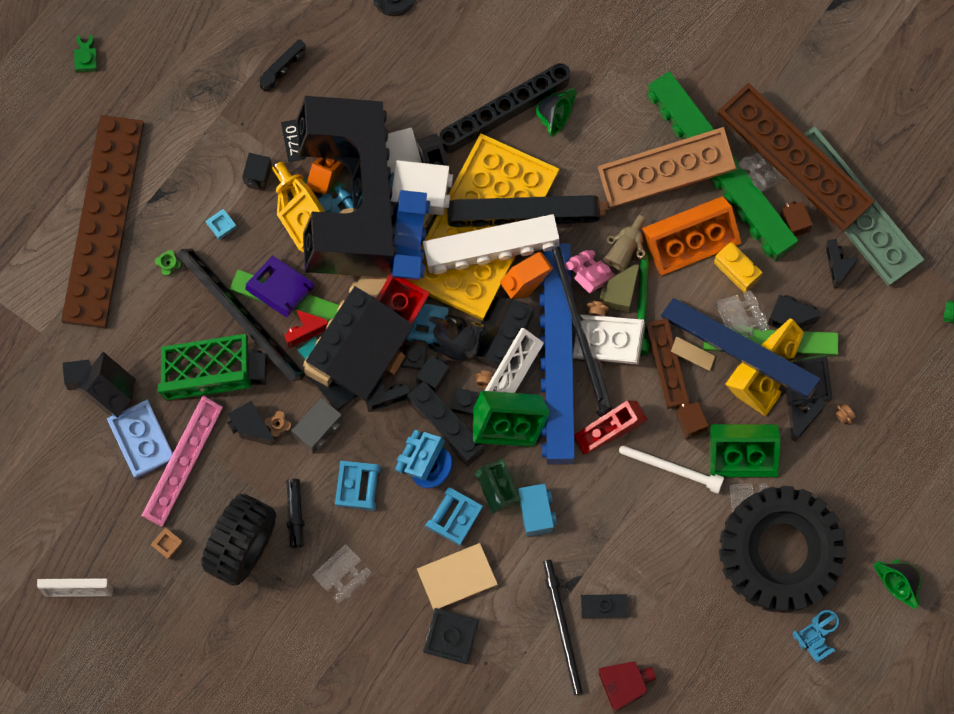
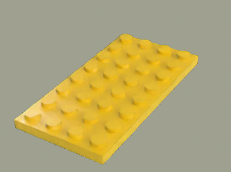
[405,133,559,321]

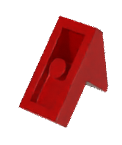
[284,310,328,349]

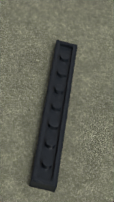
[176,249,306,382]

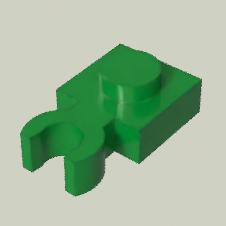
[74,34,97,73]

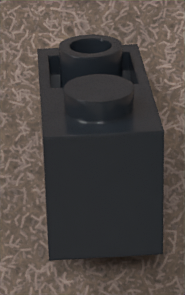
[767,295,821,329]

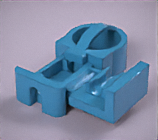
[792,610,839,663]

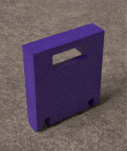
[245,255,315,317]

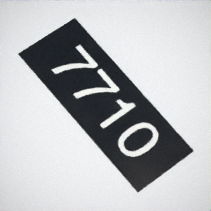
[281,119,306,162]

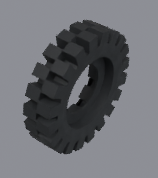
[719,486,847,613]

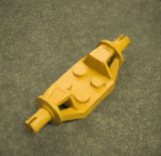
[272,161,343,276]

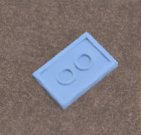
[107,399,173,479]

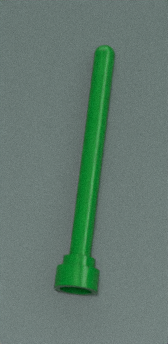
[637,252,649,356]

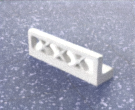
[485,328,544,393]

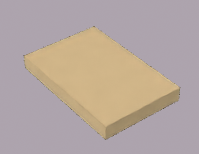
[417,543,497,610]

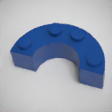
[391,190,430,280]

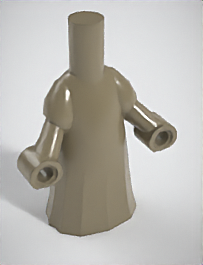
[603,215,646,272]

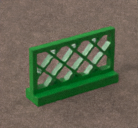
[158,334,251,401]

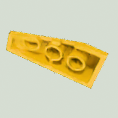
[725,319,804,416]

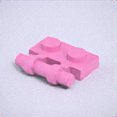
[566,250,616,293]

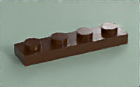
[646,318,689,409]

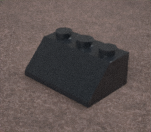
[473,297,534,371]

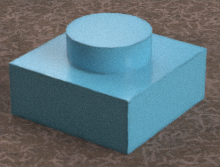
[206,209,237,240]

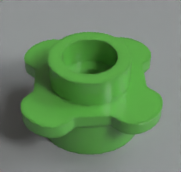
[155,250,181,276]

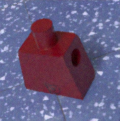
[598,661,656,713]

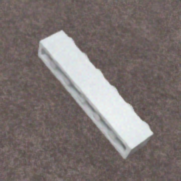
[423,214,560,274]

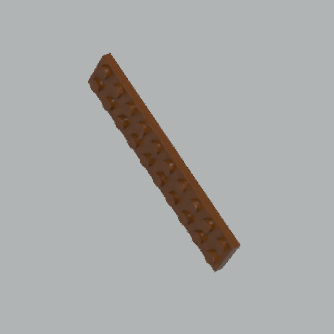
[61,115,144,329]

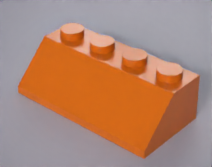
[642,196,742,276]

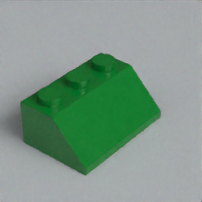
[473,391,550,447]
[709,424,780,477]

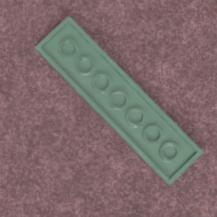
[804,126,924,287]

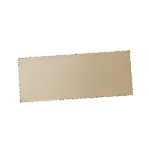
[671,337,715,371]

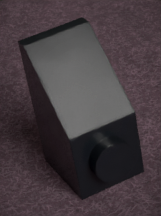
[416,133,451,174]
[227,401,275,446]

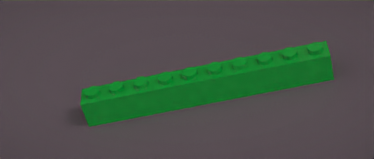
[647,71,798,262]

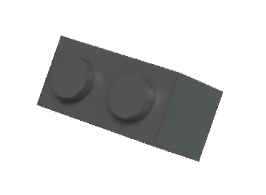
[291,398,343,453]

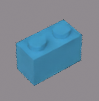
[518,484,557,537]

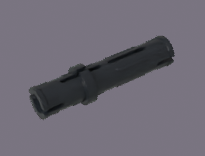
[286,479,305,548]

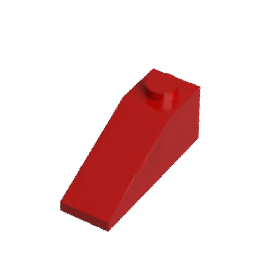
[574,400,648,455]

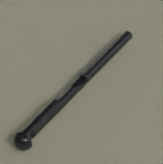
[552,247,612,417]

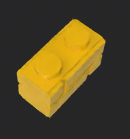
[714,242,763,294]

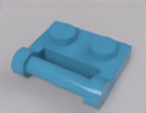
[335,461,381,511]
[425,487,483,546]

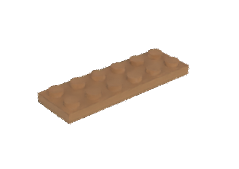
[598,127,737,209]

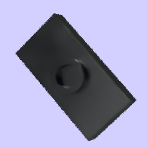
[581,594,628,619]

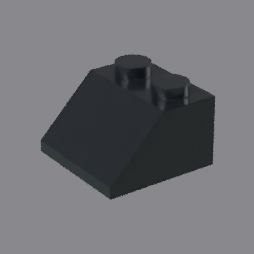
[76,352,136,418]

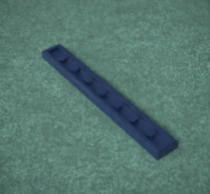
[661,298,822,399]

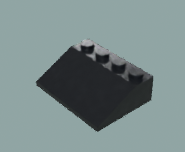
[306,286,414,401]

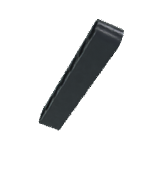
[439,63,570,153]
[447,195,600,227]

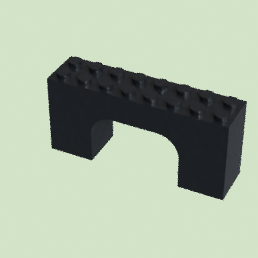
[296,96,397,277]

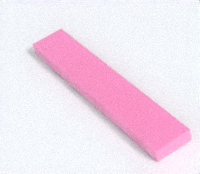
[142,396,223,527]

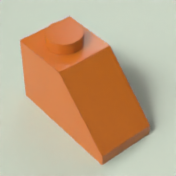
[307,158,344,194]
[500,252,553,299]

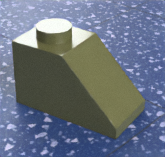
[600,265,639,313]

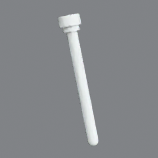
[619,446,724,494]

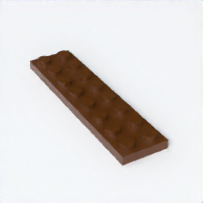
[717,83,875,233]

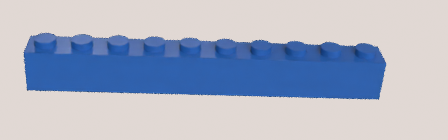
[539,244,574,464]

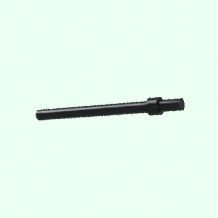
[543,560,583,695]

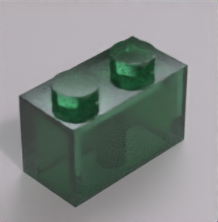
[475,458,521,514]

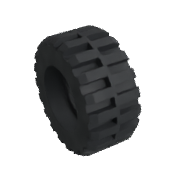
[201,494,276,586]

